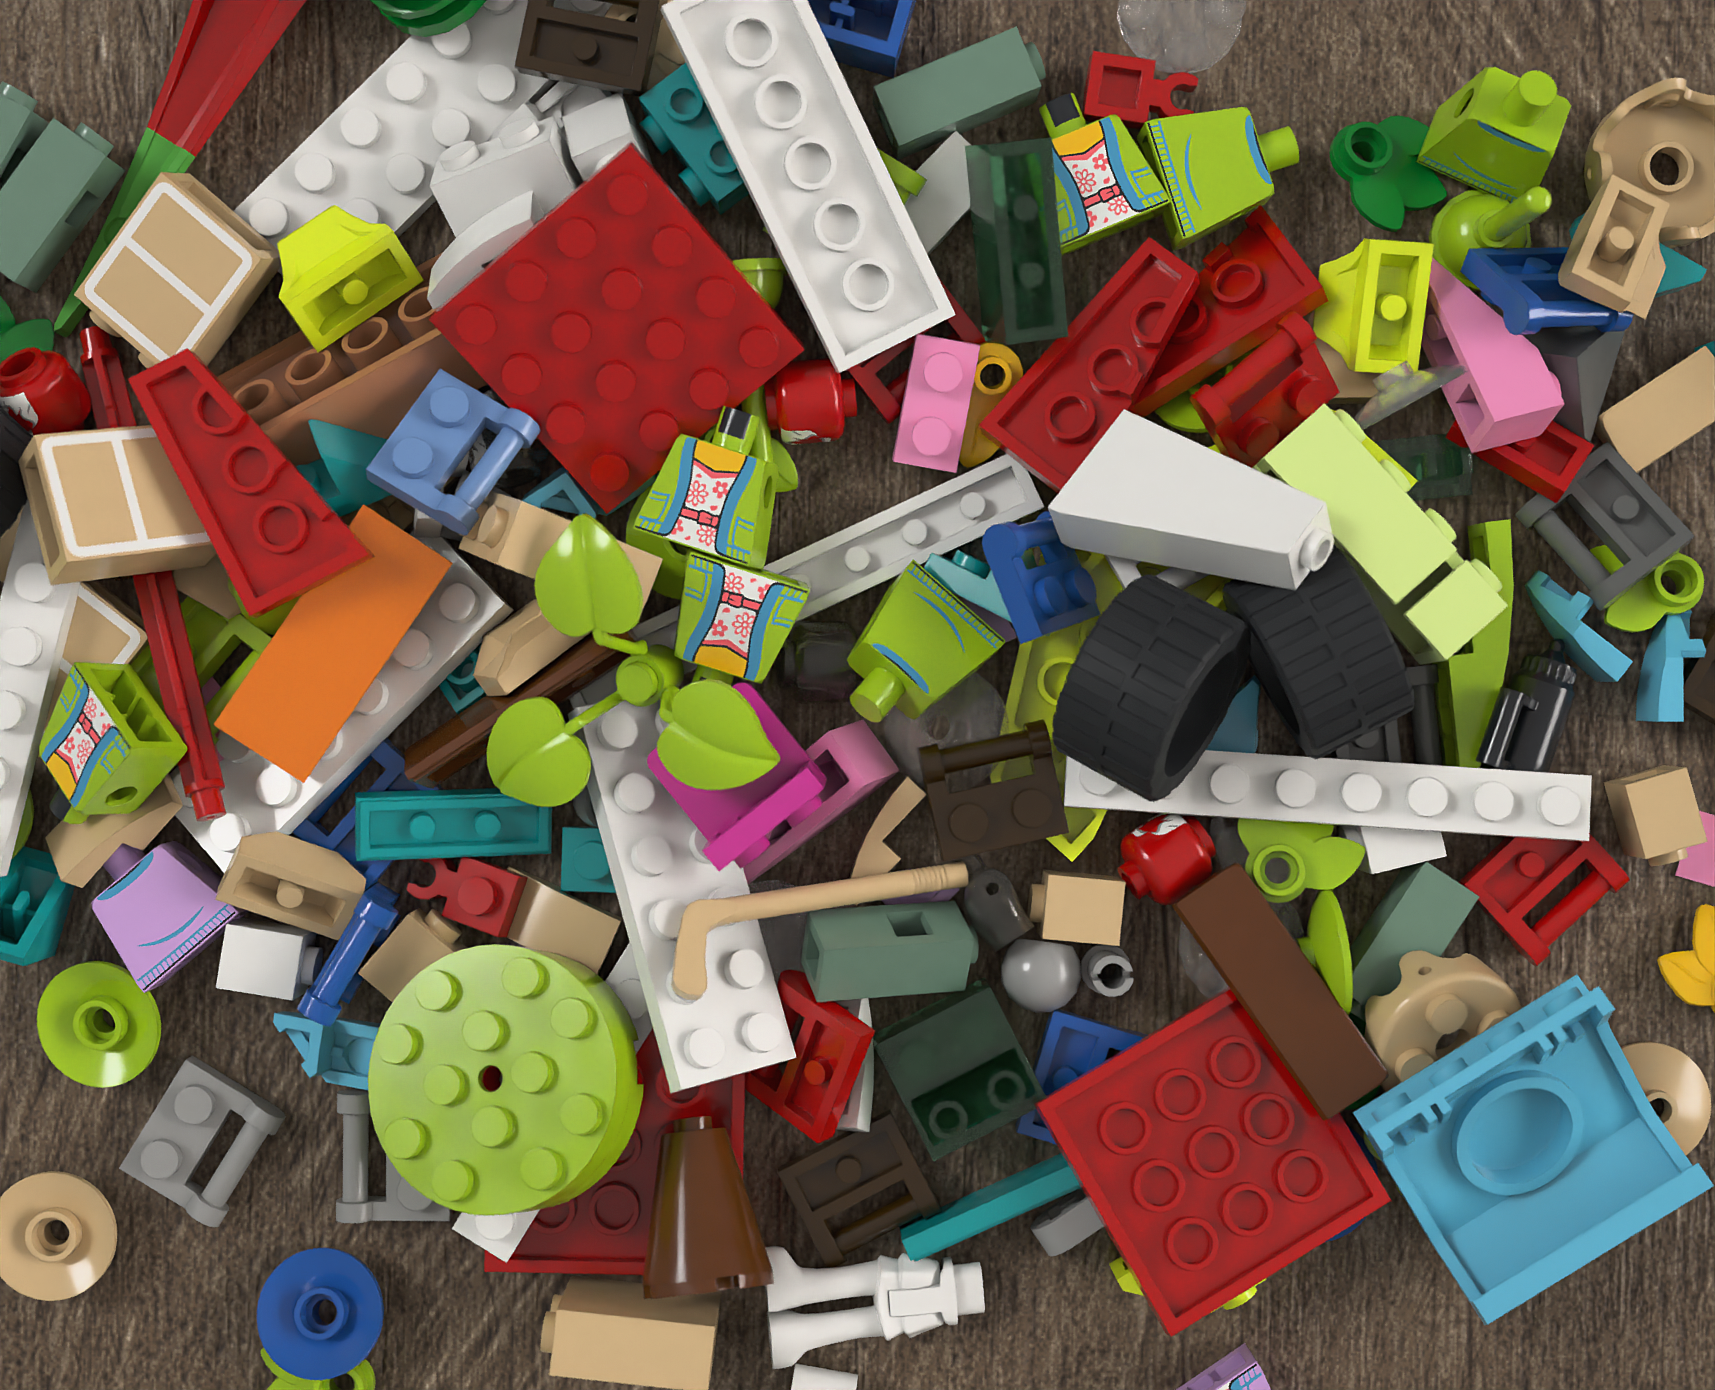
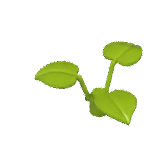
[487,513,781,807]

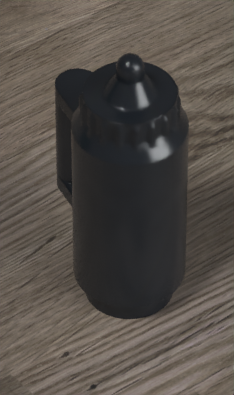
[1475,638,1577,773]

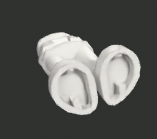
[765,1246,985,1369]

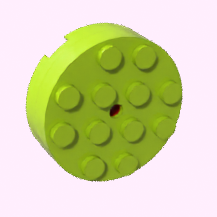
[368,944,644,1216]

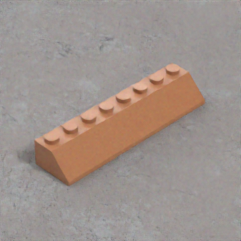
[217,252,487,466]

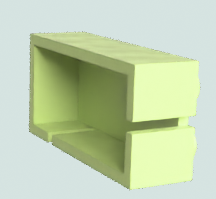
[1253,403,1508,665]

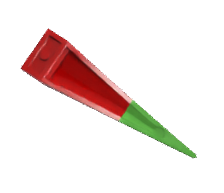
[54,0,306,338]

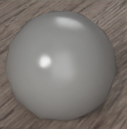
[1000,939,1081,1013]

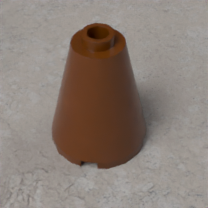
[642,1116,774,1299]

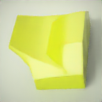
[277,205,424,353]
[1312,238,1434,375]

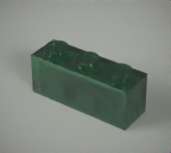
[965,137,1068,345]

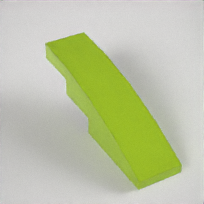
[1432,519,1514,768]

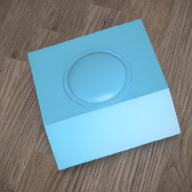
[1353,975,1714,1326]

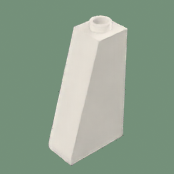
[1048,409,1334,590]

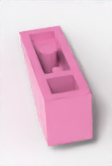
[1421,257,1565,453]
[743,719,900,884]

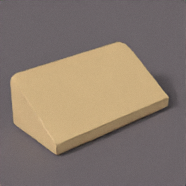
[1594,346,1715,473]

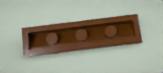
[404,629,639,789]
[1172,862,1389,1121]

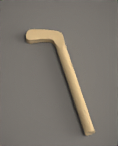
[671,861,968,1001]

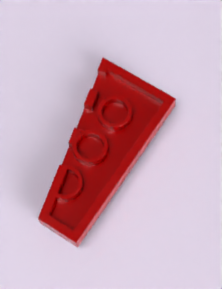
[1131,205,1328,418]
[979,237,1200,494]
[128,348,375,618]

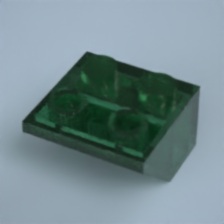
[873,977,1046,1162]

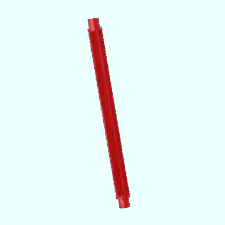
[79,326,226,822]

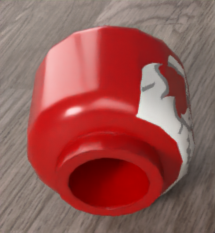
[0,347,92,436]
[764,358,857,445]
[1117,813,1217,905]

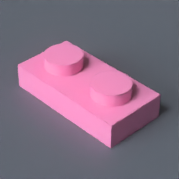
[892,333,980,473]

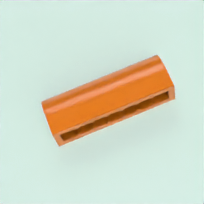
[213,504,453,783]

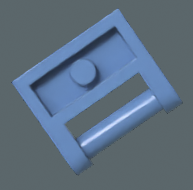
[366,369,541,535]

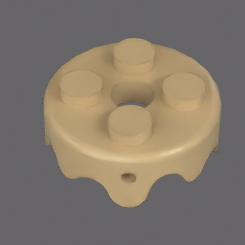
[1584,78,1715,249]
[1363,950,1522,1092]

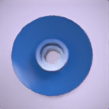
[256,1248,384,1380]

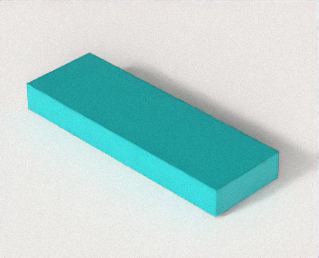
[355,788,552,861]
[900,1153,1081,1262]

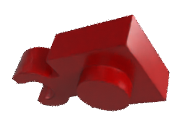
[1082,51,1198,129]
[406,857,528,937]

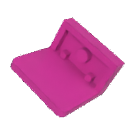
[647,682,827,871]

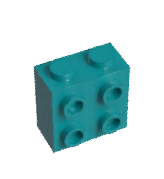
[639,63,749,215]

